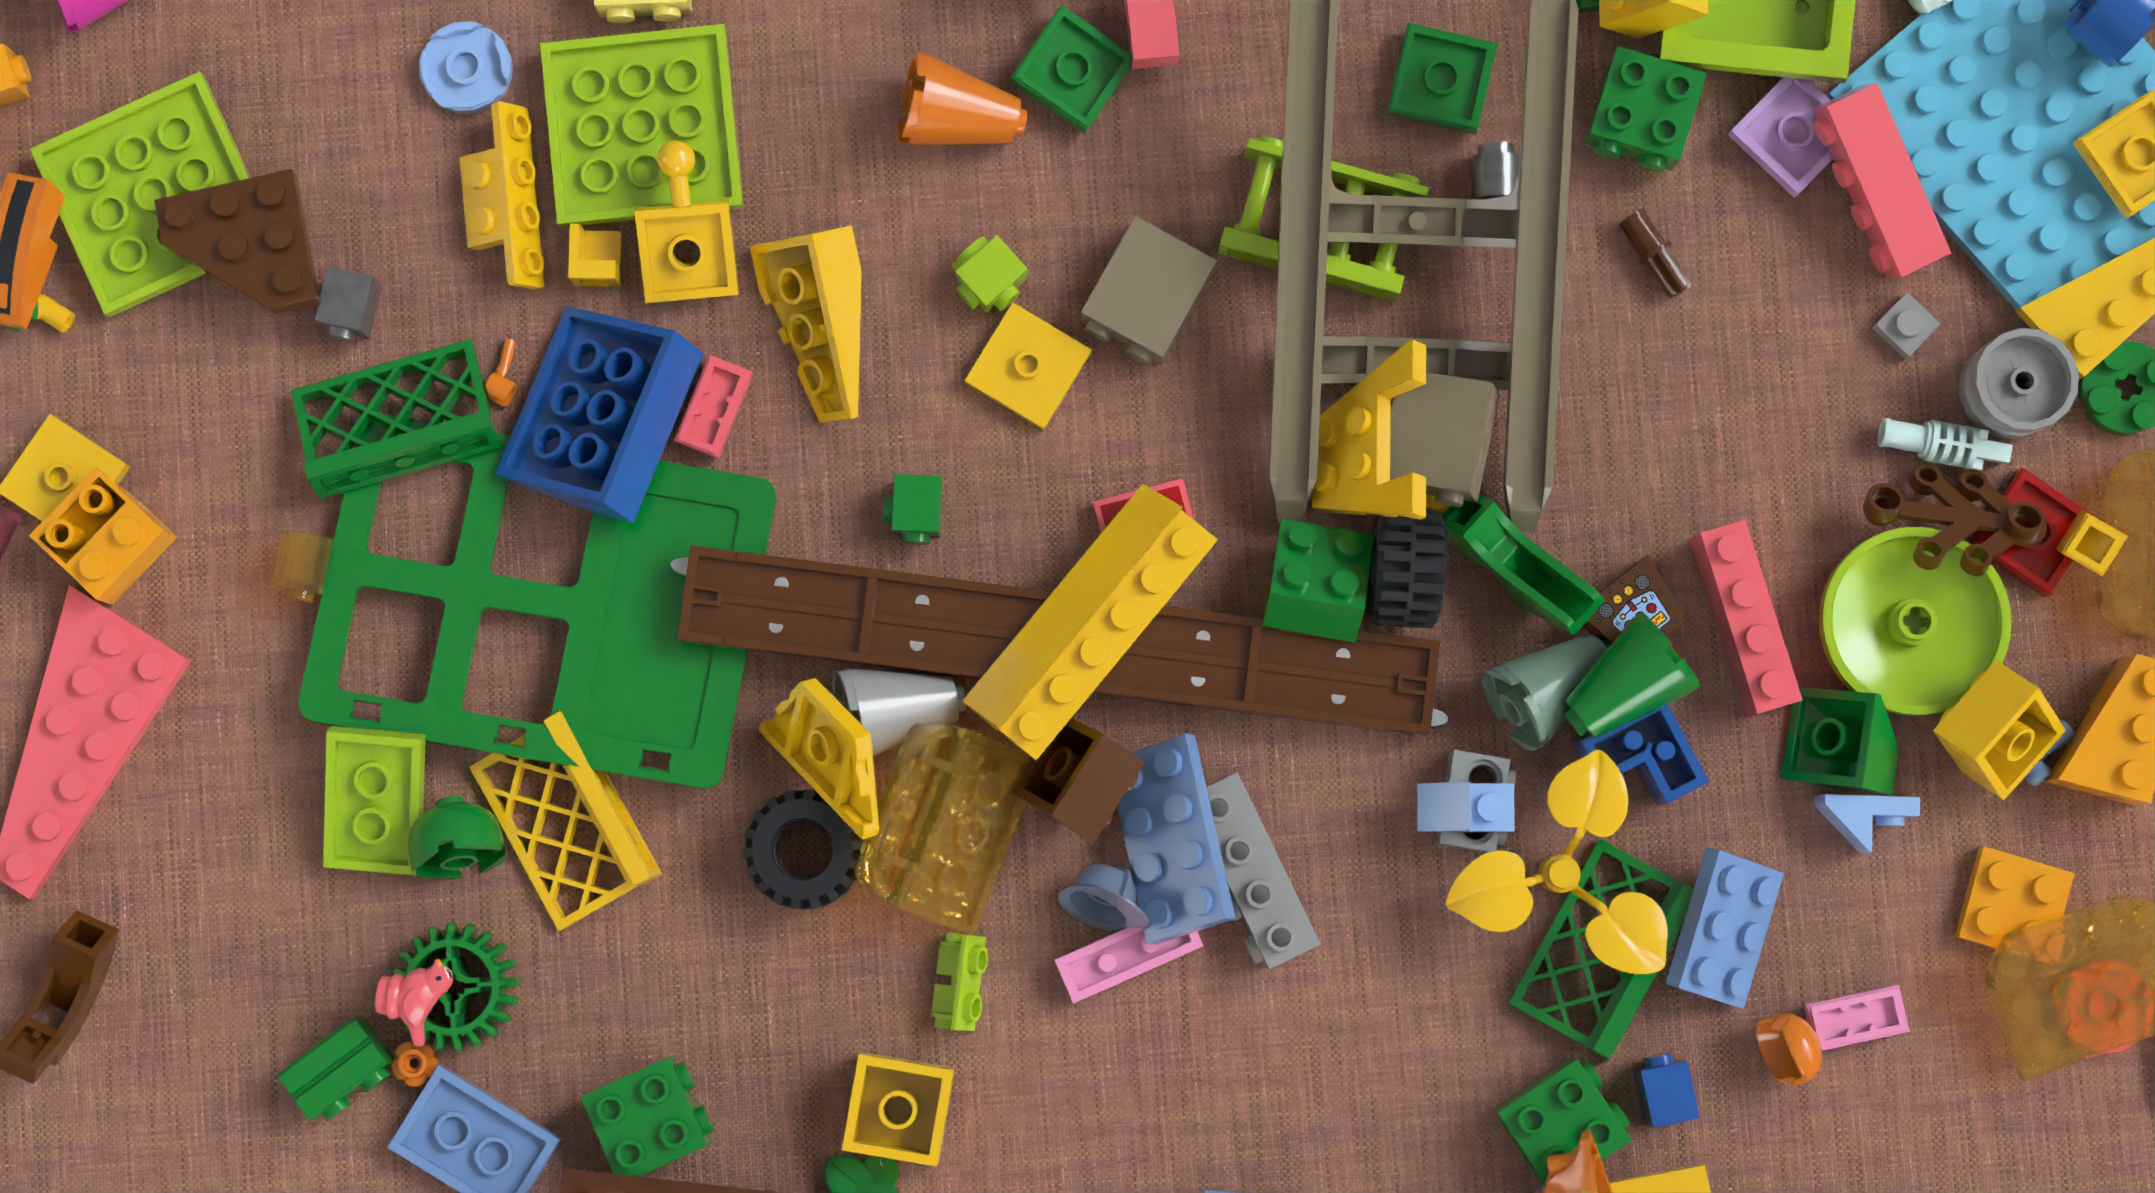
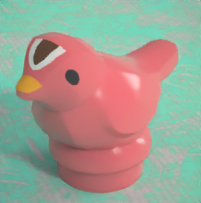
[375,959,453,1046]

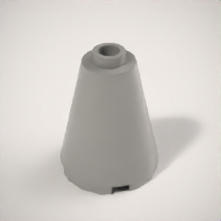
[832,668,966,756]

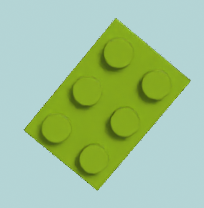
[323,726,426,876]

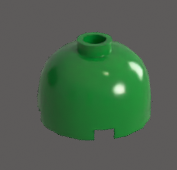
[409,796,506,880]

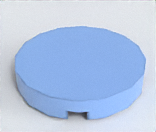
[419,21,513,114]

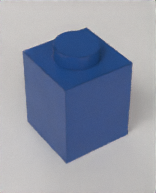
[1633,1053,1700,1128]

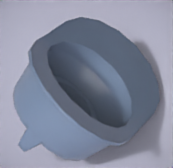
[1058,863,1149,931]

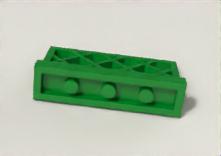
[291,339,501,499]
[1509,838,1694,1061]

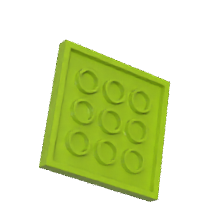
[540,24,744,228]
[30,71,251,318]

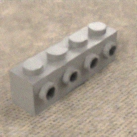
[1207,772,1321,969]

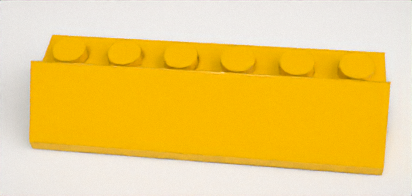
[962,484,1218,761]

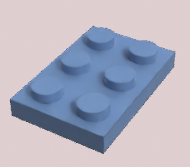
[1666,847,1784,1009]
[387,1064,562,1193]

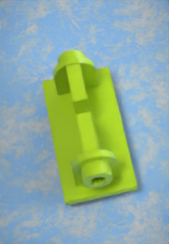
[931,932,988,1031]

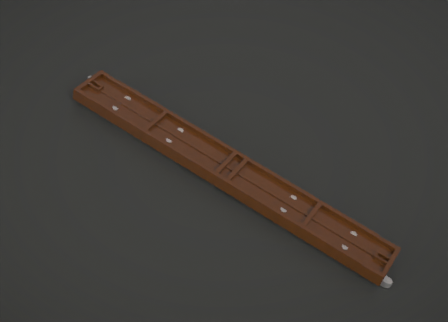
[671,545,1448,736]

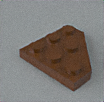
[154,168,321,314]

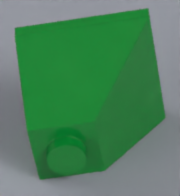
[1781,687,1899,796]

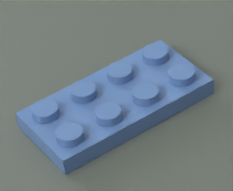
[1118,734,1235,944]

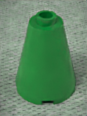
[1563,612,1701,738]

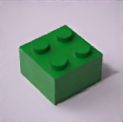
[1262,518,1374,643]

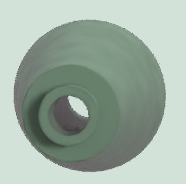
[1481,634,1610,751]

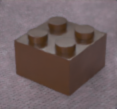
[1011,718,1145,843]

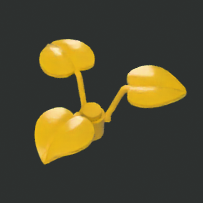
[1445,750,1667,974]

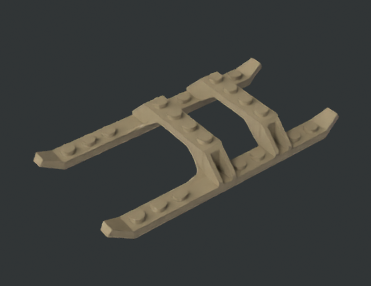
[1268,0,1578,532]

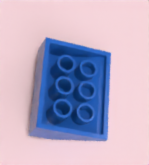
[495,306,703,523]

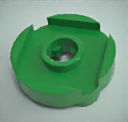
[2077,341,2155,436]

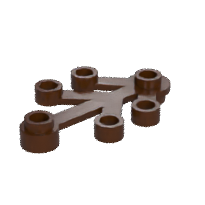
[1863,463,2047,576]

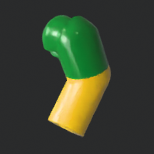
[4,293,75,333]

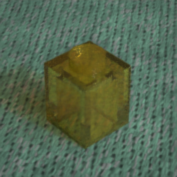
[272,530,333,603]

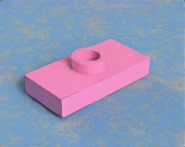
[1803,985,1910,1051]

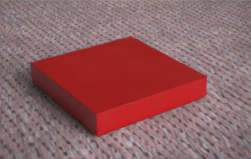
[1968,467,2100,598]

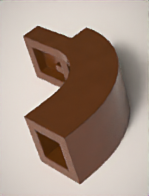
[0,910,119,1084]

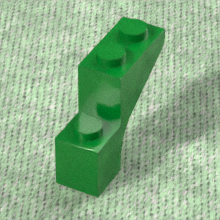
[1442,494,1605,635]

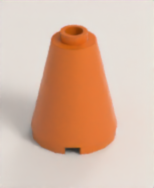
[896,51,1027,145]

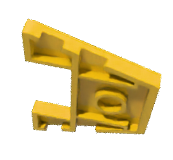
[1312,340,1426,519]

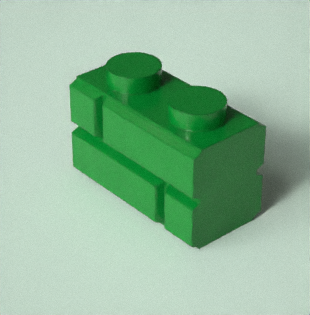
[277,1015,395,1122]

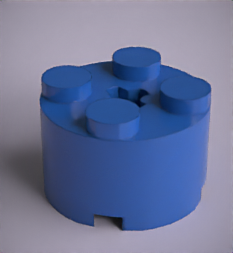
[2061,0,2155,68]

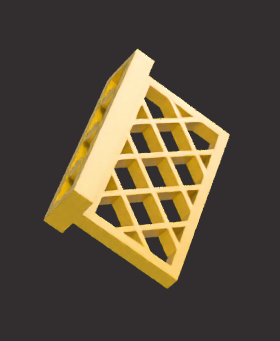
[469,711,662,931]

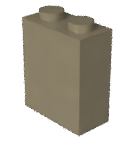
[1081,216,1217,365]
[1390,373,1500,507]

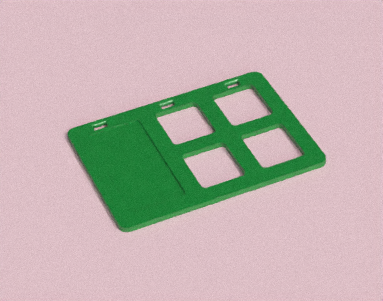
[298,413,777,790]

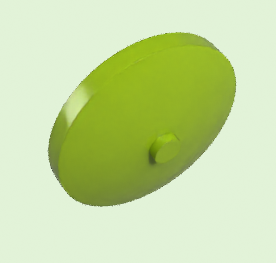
[1819,527,2012,716]

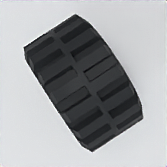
[1369,510,1446,629]
[743,789,865,909]

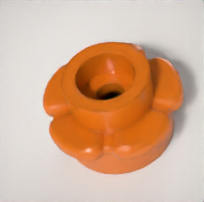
[391,1041,439,1087]

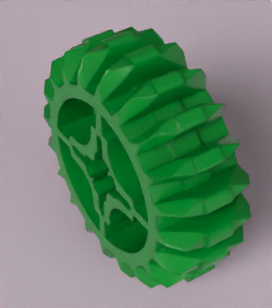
[391,922,521,1051]

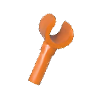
[486,338,518,407]

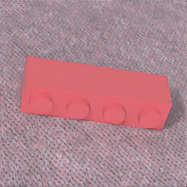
[1812,83,1951,277]
[1690,520,1803,717]

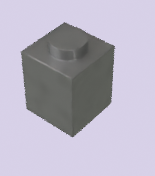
[314,266,382,342]

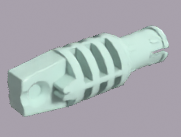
[1877,418,2013,471]

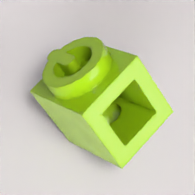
[951,235,1029,314]

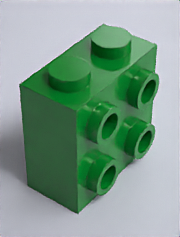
[1584,46,1707,173]
[581,1055,715,1176]
[1492,1057,1632,1189]

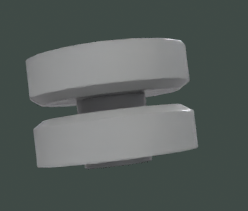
[1958,328,2079,440]

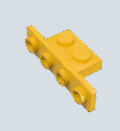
[459,101,544,289]

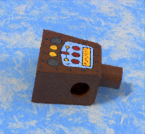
[1583,555,1685,659]

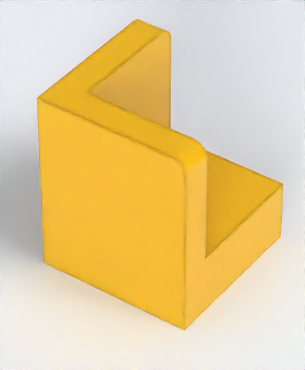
[568,223,623,287]

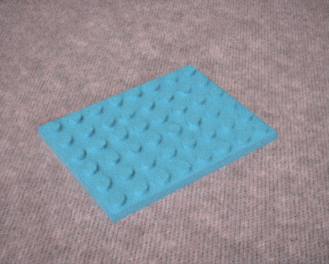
[1827,0,2155,310]

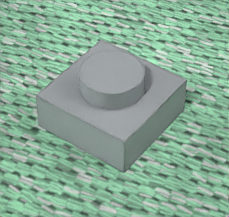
[1872,292,1941,359]

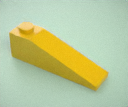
[750,225,862,423]

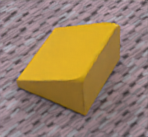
[2056,510,2128,577]

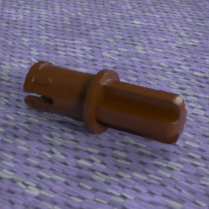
[1619,208,1691,298]

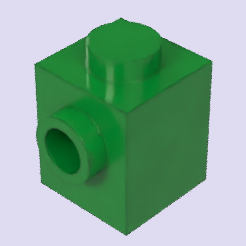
[884,474,943,545]

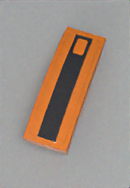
[0,172,65,330]

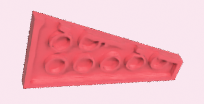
[0,585,191,899]

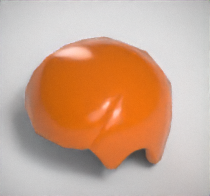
[1755,1013,1822,1086]

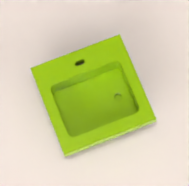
[1659,0,1856,84]

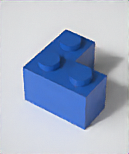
[1572,704,1709,806]

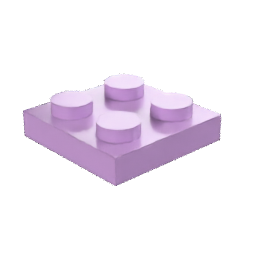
[1728,77,1833,198]

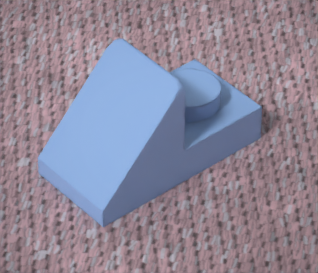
[1417,782,1514,832]
[1814,794,1920,854]

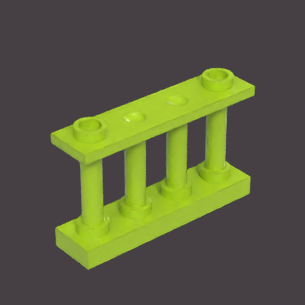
[1218,136,1429,302]

